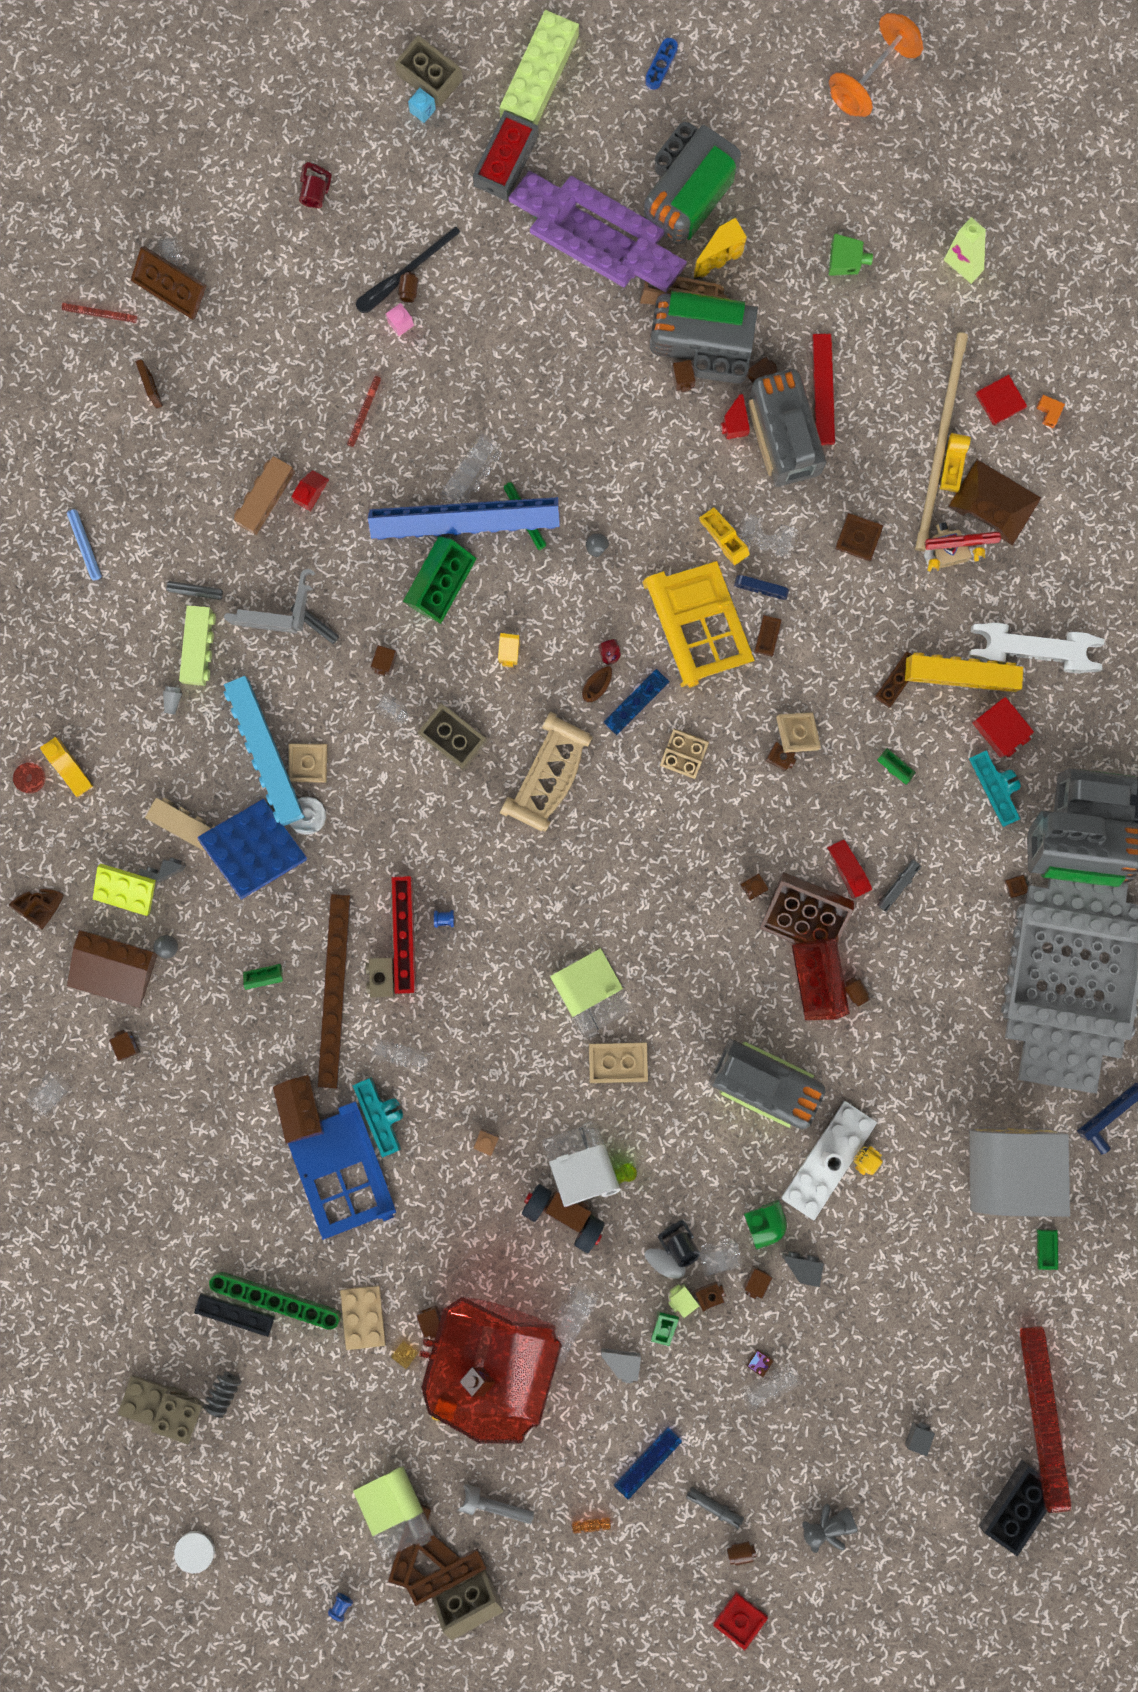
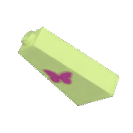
[944,217,986,284]

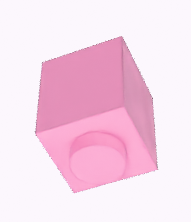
[386,303,414,336]

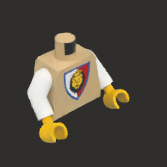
[924,522,985,572]

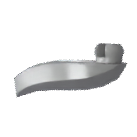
[645,1249,686,1279]

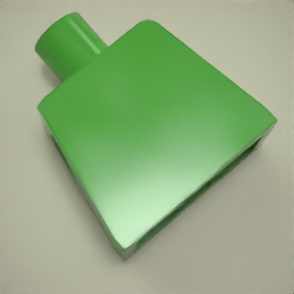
[828,234,873,276]

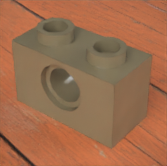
[366,958,395,998]

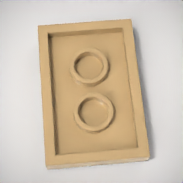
[589,1042,648,1083]
[340,1285,386,1350]

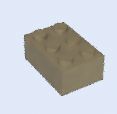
[395,35,463,108]
[418,703,487,771]

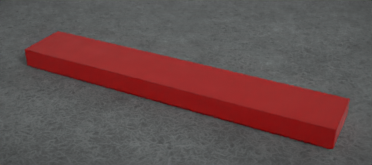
[812,334,835,445]

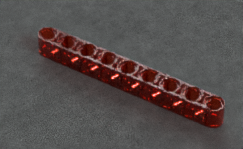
[1020,1326,1071,1514]

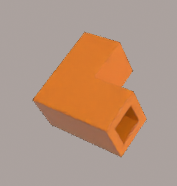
[1036,395,1065,428]

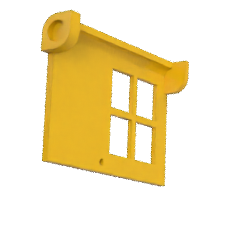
[642,561,755,688]

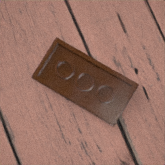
[130,246,207,320]

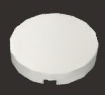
[290,796,326,835]
[174,1531,215,1574]

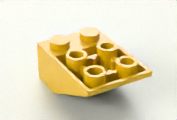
[693,218,747,278]

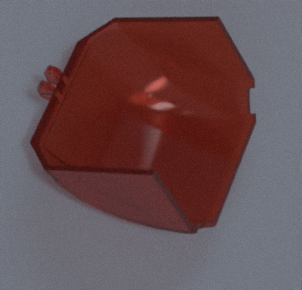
[419,1297,562,1444]

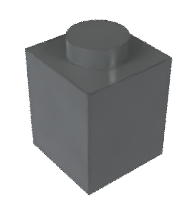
[905,1421,935,1456]

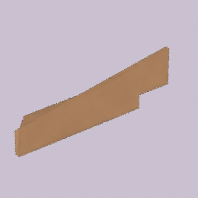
[640,276,729,305]

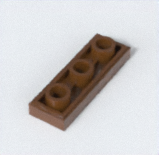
[874,651,912,708]

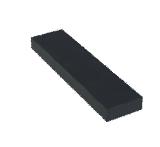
[194,1293,275,1337]

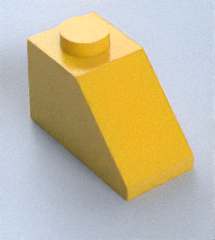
[498,633,520,667]

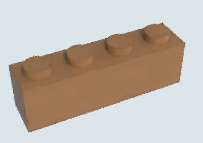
[234,456,295,535]

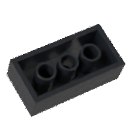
[979,1460,1062,1557]

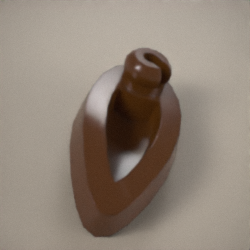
[582,666,612,702]

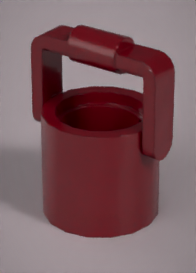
[299,162,332,209]

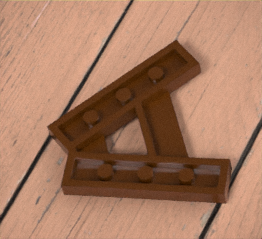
[388,1504,487,1606]

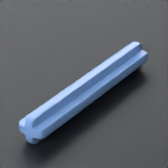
[67,509,102,581]

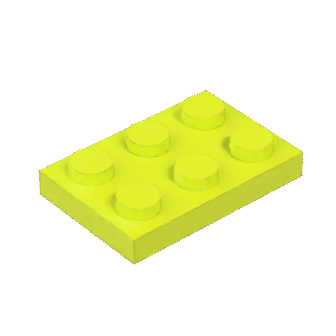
[93,863,156,916]

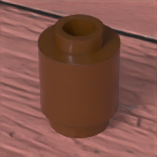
[398,272,419,303]
[844,977,870,1007]
[727,1541,757,1566]

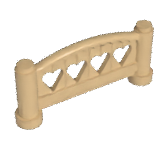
[500,711,593,832]

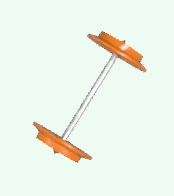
[829,13,923,117]

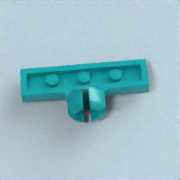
[969,750,1021,827]
[352,1077,403,1158]

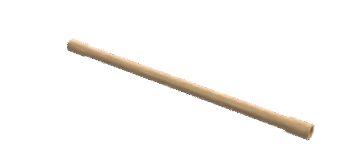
[915,332,968,552]

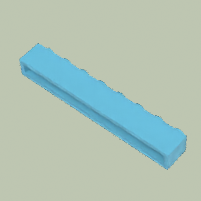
[223,676,305,826]

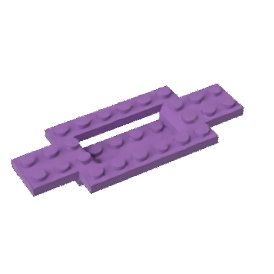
[509,171,687,293]

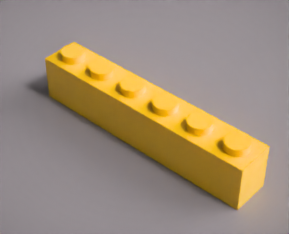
[905,652,1023,692]

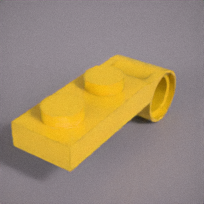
[939,433,971,493]

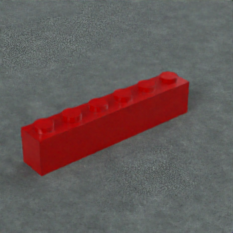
[391,876,416,994]

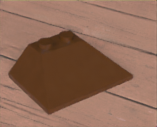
[948,459,1041,545]

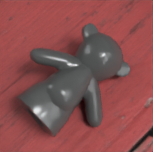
[802,1504,858,1553]

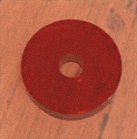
[13,763,46,794]

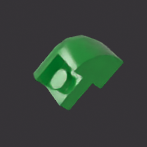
[743,1200,787,1250]

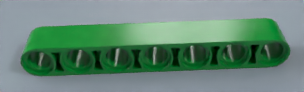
[209,1272,341,1330]

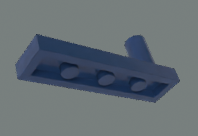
[1077,1083,1138,1155]

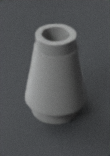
[163,686,182,714]

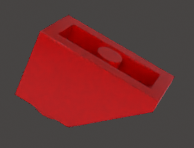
[720,394,750,440]
[291,470,329,512]

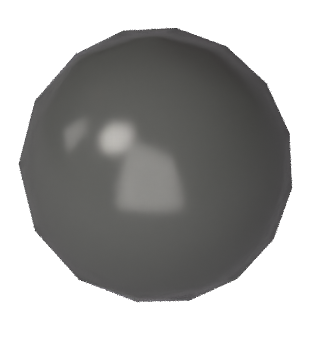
[586,533,609,557]
[153,935,178,959]

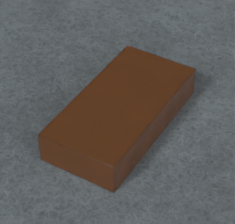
[754,615,782,657]

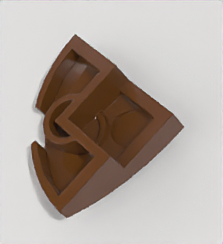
[9,889,64,930]

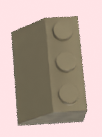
[432,1569,504,1641]

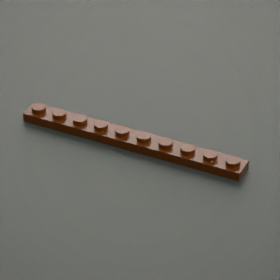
[318,894,351,1089]

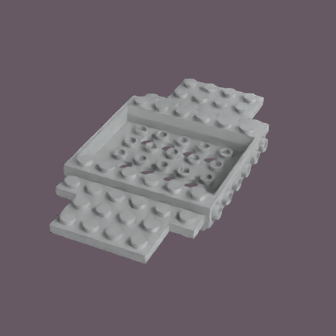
[1001,879,1138,1094]

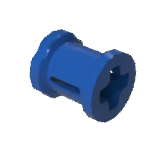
[434,910,454,928]
[328,1593,353,1622]

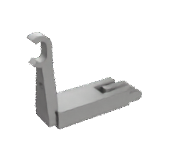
[224,569,315,634]

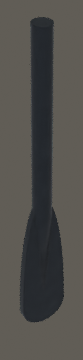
[356,226,460,313]

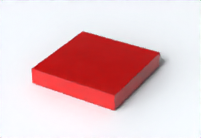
[975,374,1027,426]
[713,1591,768,1651]

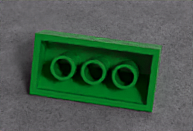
[403,536,477,624]

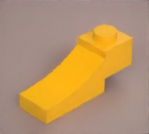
[699,507,750,566]
[40,737,93,797]

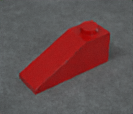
[827,839,873,899]

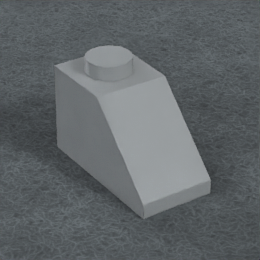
[601,1348,641,1383]

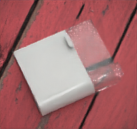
[542,1121,621,1207]

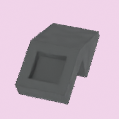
[138,857,186,883]

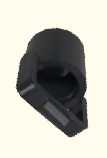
[658,1220,700,1267]

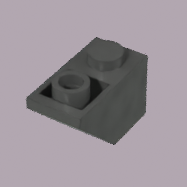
[782,1251,824,1287]

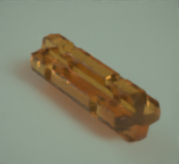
[572,1517,611,1534]

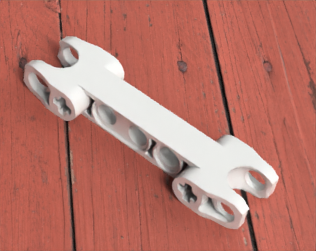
[968,622,1105,674]

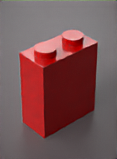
[972,697,1034,758]

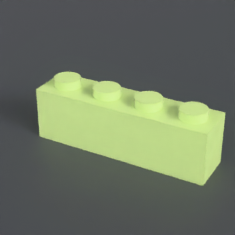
[179,606,216,686]

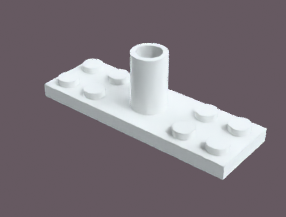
[781,1101,877,1220]

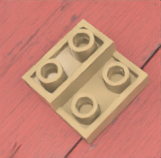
[660,728,709,779]

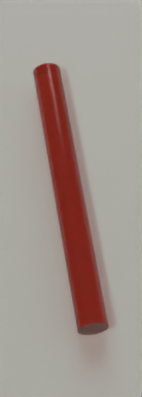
[62,303,137,323]
[347,376,381,448]

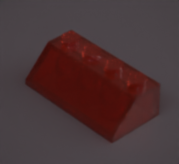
[792,938,850,1020]

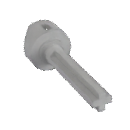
[457,1484,534,1524]

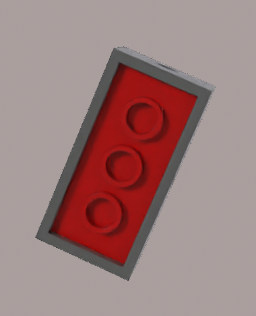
[473,111,539,201]

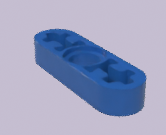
[645,38,678,90]

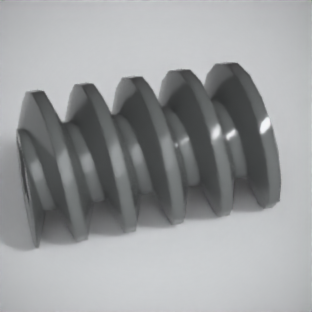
[203,1372,242,1418]

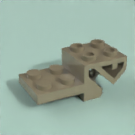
[117,1375,204,1445]

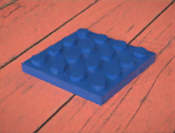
[198,799,307,900]

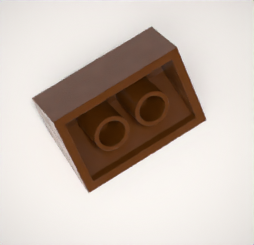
[273,1075,324,1144]

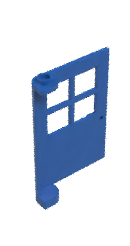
[288,1101,396,1240]

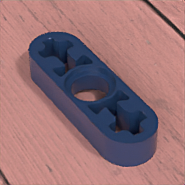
[734,575,789,600]

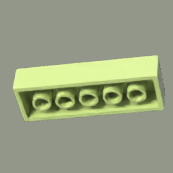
[500,10,579,125]

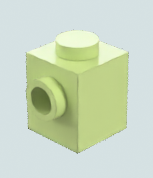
[668,1284,699,1318]

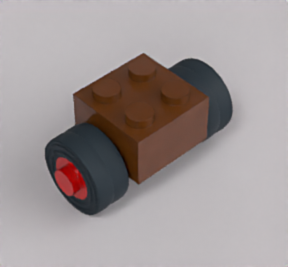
[522,1184,605,1253]

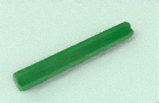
[504,482,546,550]

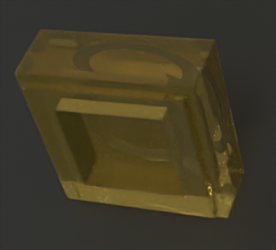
[391,1340,419,1369]

